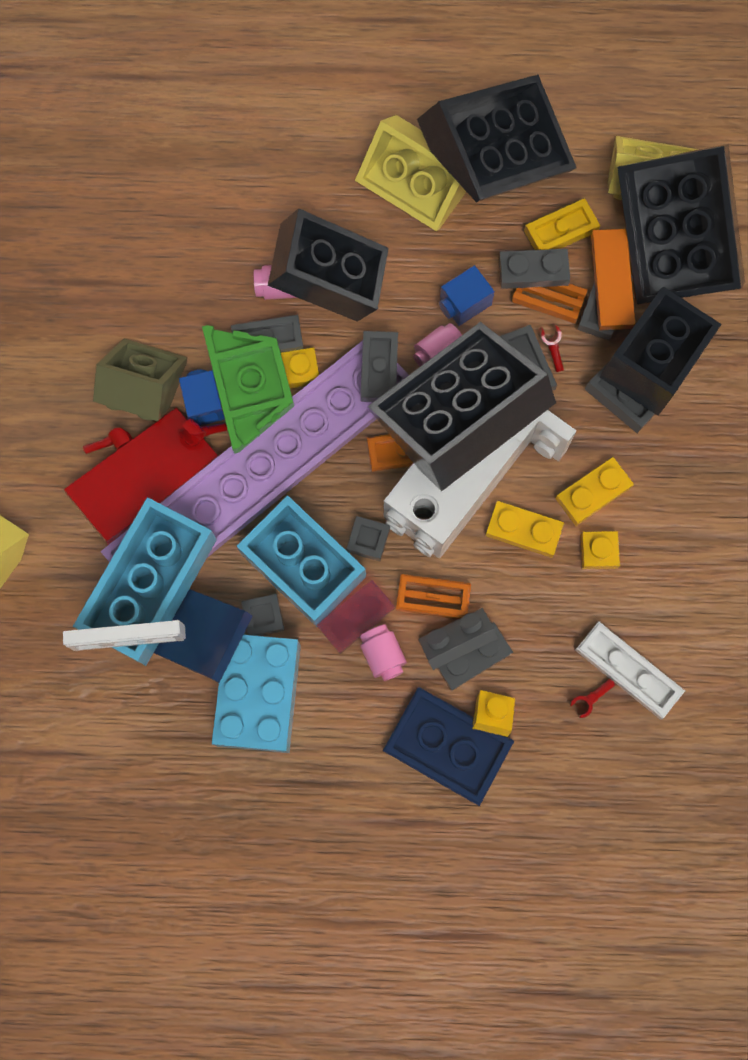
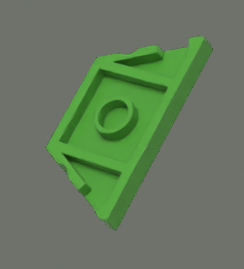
[202,325,294,454]

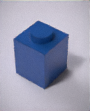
[439,265,495,326]
[179,369,225,426]

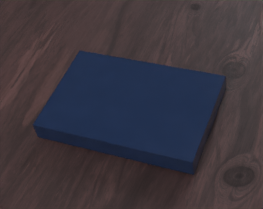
[154,589,253,683]
[383,687,514,806]

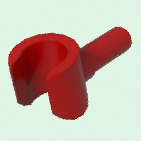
[539,323,564,373]
[178,419,228,446]
[83,428,132,454]
[570,679,615,718]

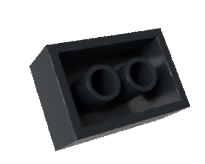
[267,208,389,322]
[600,286,722,416]

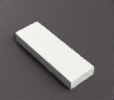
[63,620,186,651]
[575,622,685,720]

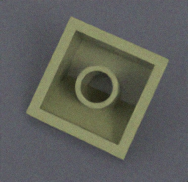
[93,338,187,421]

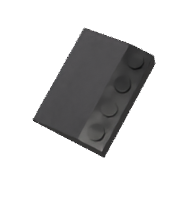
[417,75,577,202]
[617,144,745,304]
[368,322,556,491]

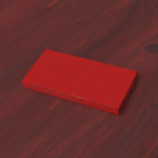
[64,407,218,545]

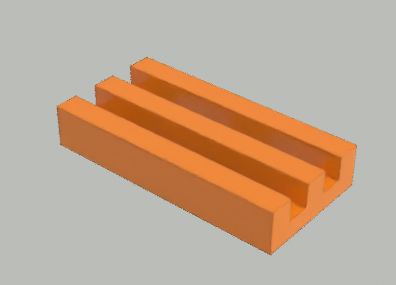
[512,283,587,324]
[396,574,471,619]

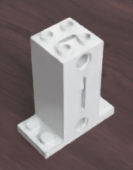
[384,410,577,559]

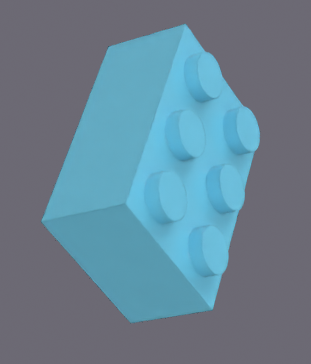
[237,495,366,627]
[212,635,301,753]

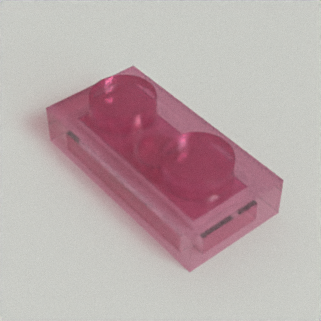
[317,580,395,654]

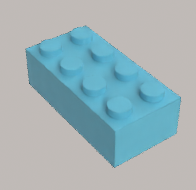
[73,497,217,666]

